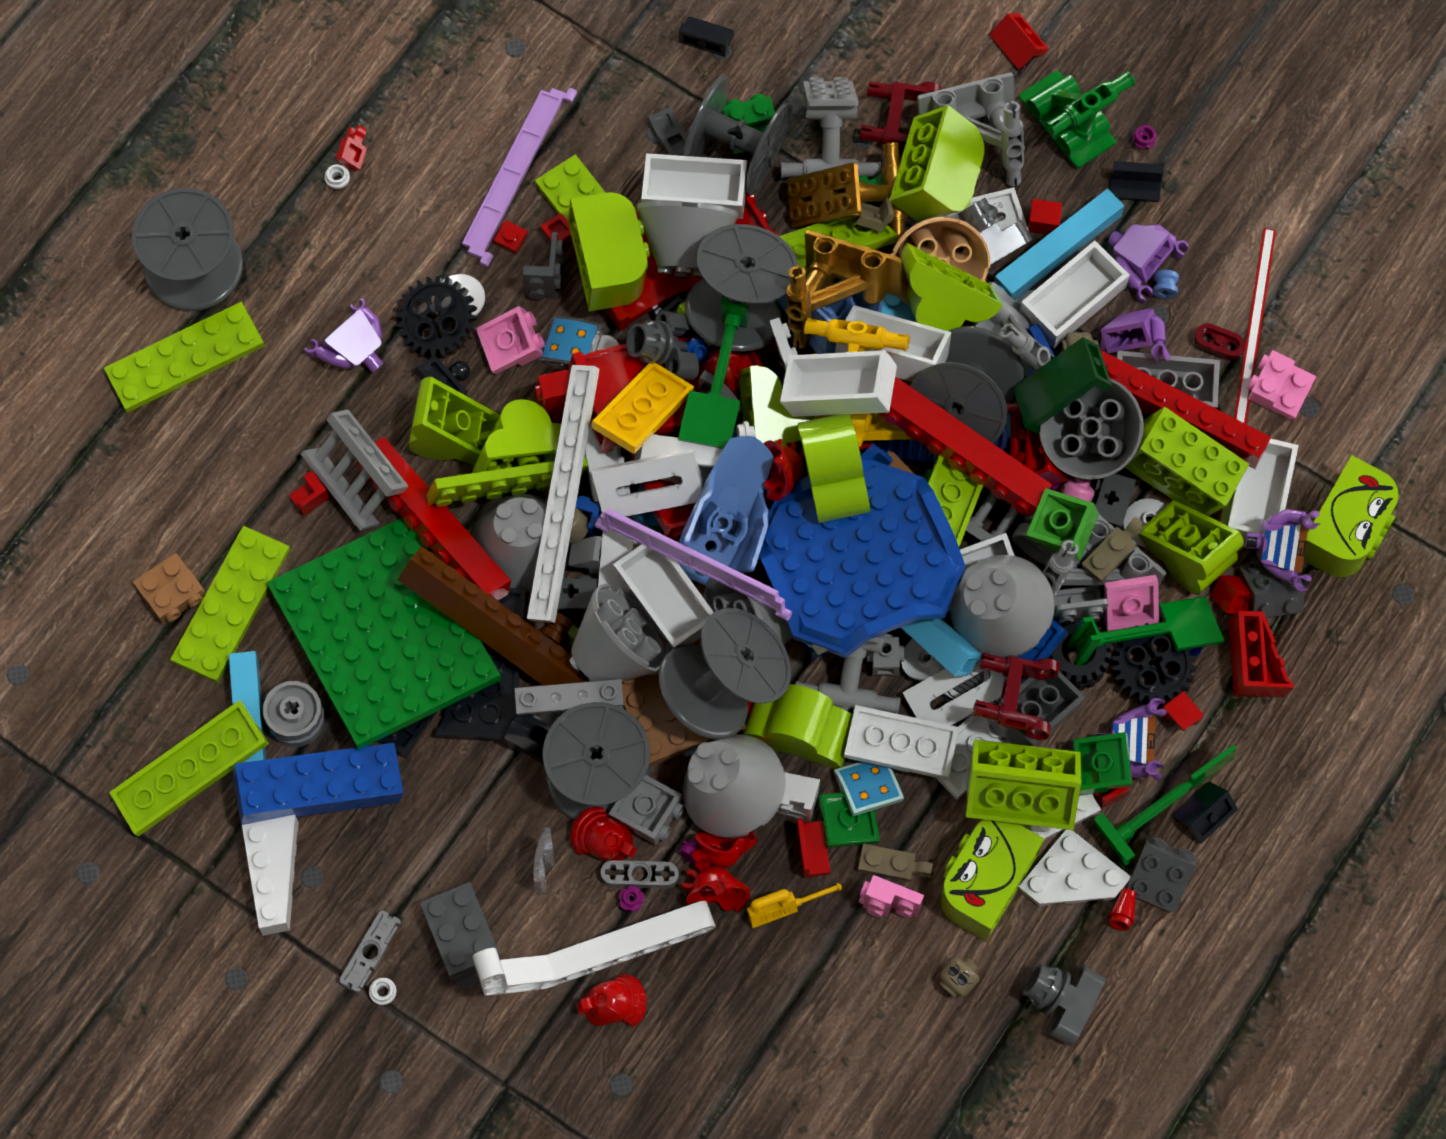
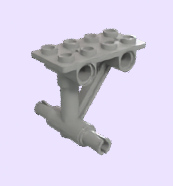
[917,72,1025,186]
[781,77,881,178]
[972,282,1055,371]
[1042,514,1166,597]
[796,634,900,714]

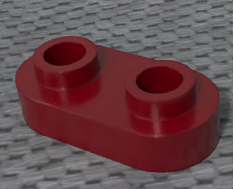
[1194,323,1245,360]

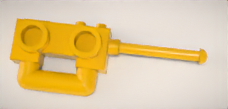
[747,883,842,928]

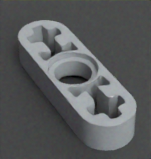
[601,860,679,889]

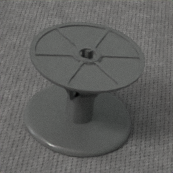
[683,74,792,195]
[132,188,243,311]
[685,224,798,351]
[910,326,1024,443]
[659,608,791,739]
[543,702,651,821]

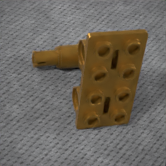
[787,143,908,245]
[786,230,902,348]

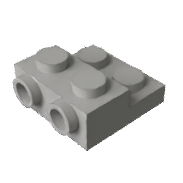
[609,775,685,845]

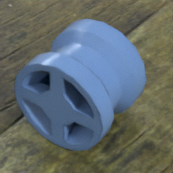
[1153,270,1179,299]

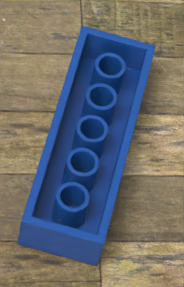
[233,743,403,825]

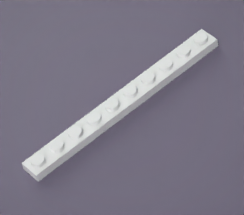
[527,365,600,623]

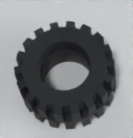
[1049,619,1111,691]

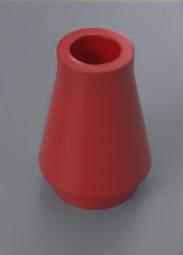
[1108,888,1137,931]

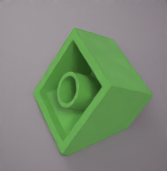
[1026,488,1099,561]

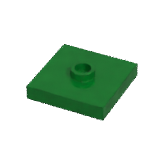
[818,793,880,848]

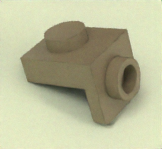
[855,198,894,232]

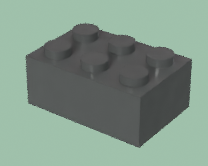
[988,671,1086,747]
[420,882,501,983]

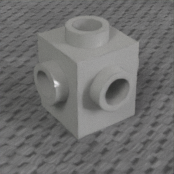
[867,634,904,676]

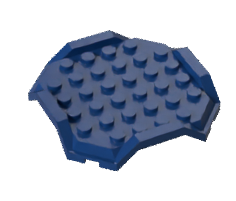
[758,460,966,658]

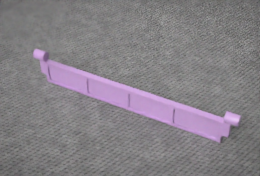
[462,88,577,268]
[595,508,792,621]

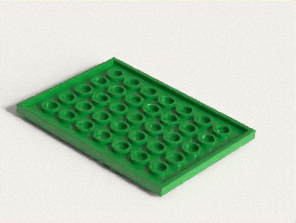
[267,517,501,750]

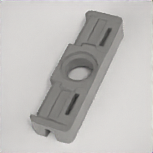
[340,911,402,994]

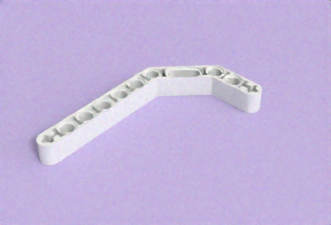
[472,901,716,996]

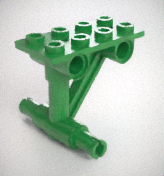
[1019,70,1135,169]

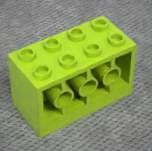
[1125,407,1249,516]
[966,739,1081,831]

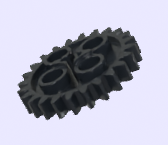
[396,275,478,358]
[1110,623,1197,707]

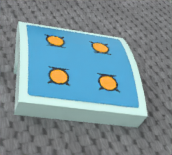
[834,762,904,816]

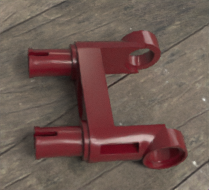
[860,81,942,150]
[972,652,1060,740]

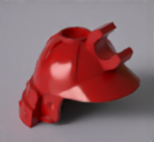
[705,348,741,399]
[764,439,804,501]
[570,806,637,862]
[691,831,758,872]
[682,866,750,912]
[576,974,646,1027]

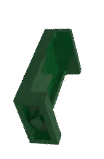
[1013,337,1112,435]

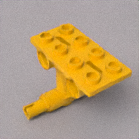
[804,318,910,447]

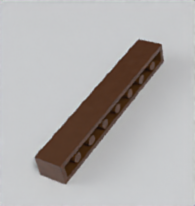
[397,546,588,686]

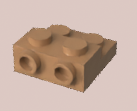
[133,553,206,624]

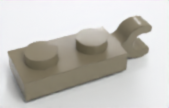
[1082,517,1143,584]
[858,844,933,882]

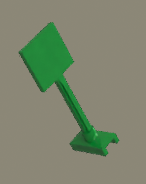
[678,296,749,449]
[1066,596,1224,665]
[1094,744,1237,866]

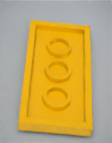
[591,362,694,454]

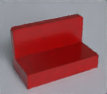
[990,13,1049,69]
[796,818,830,878]

